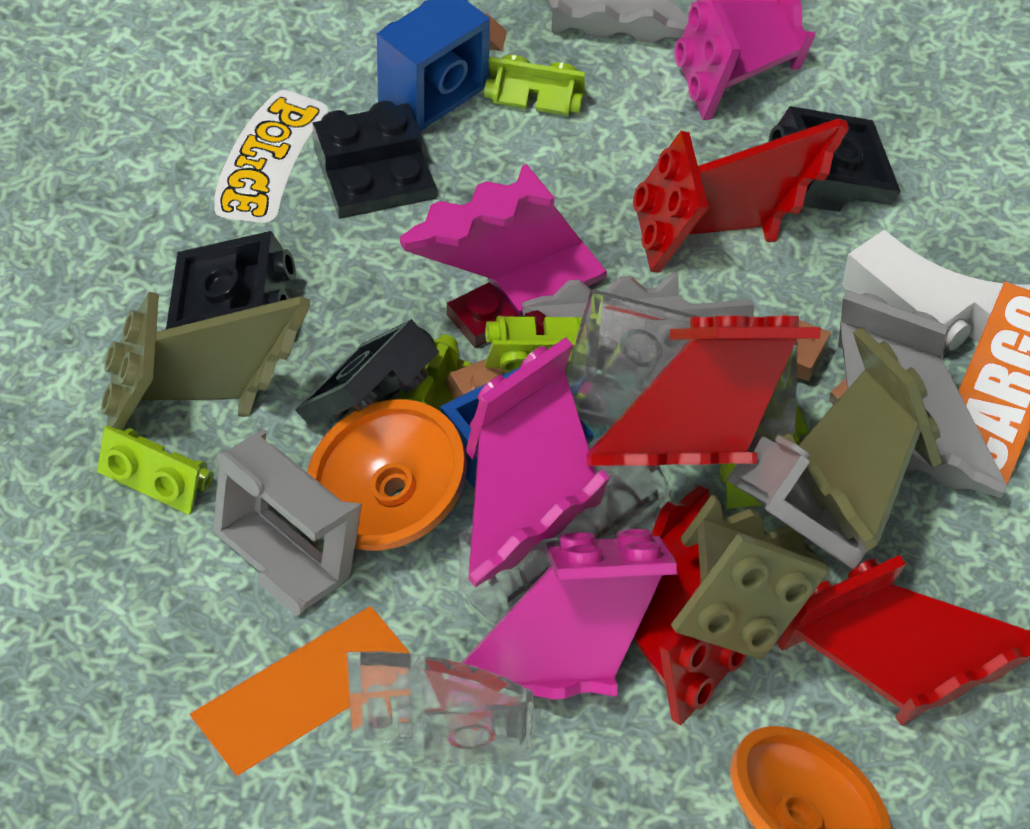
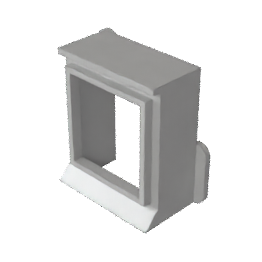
[213,429,362,616]
[727,434,890,569]

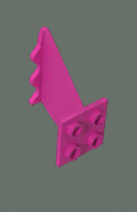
[674,0,816,121]
[400,164,607,317]
[465,337,610,588]
[449,529,677,703]

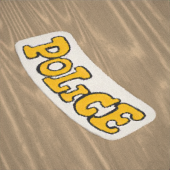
[214,90,328,223]

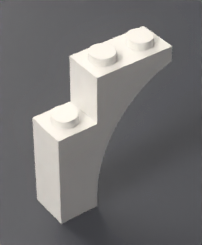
[842,230,1030,351]

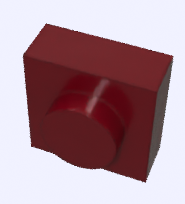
[447,282,519,349]

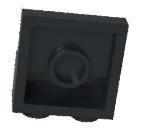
[313,101,436,219]
[768,106,901,212]
[166,231,296,329]
[295,319,439,426]

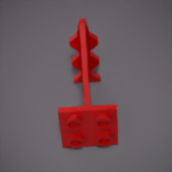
[633,119,849,273]
[586,316,820,466]
[633,485,747,726]
[776,555,1030,726]

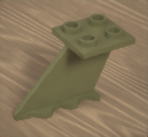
[101,292,310,430]
[782,327,942,551]
[671,495,829,660]

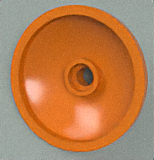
[307,399,467,551]
[730,726,892,829]

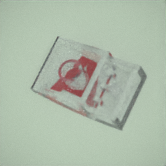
[347,651,534,770]

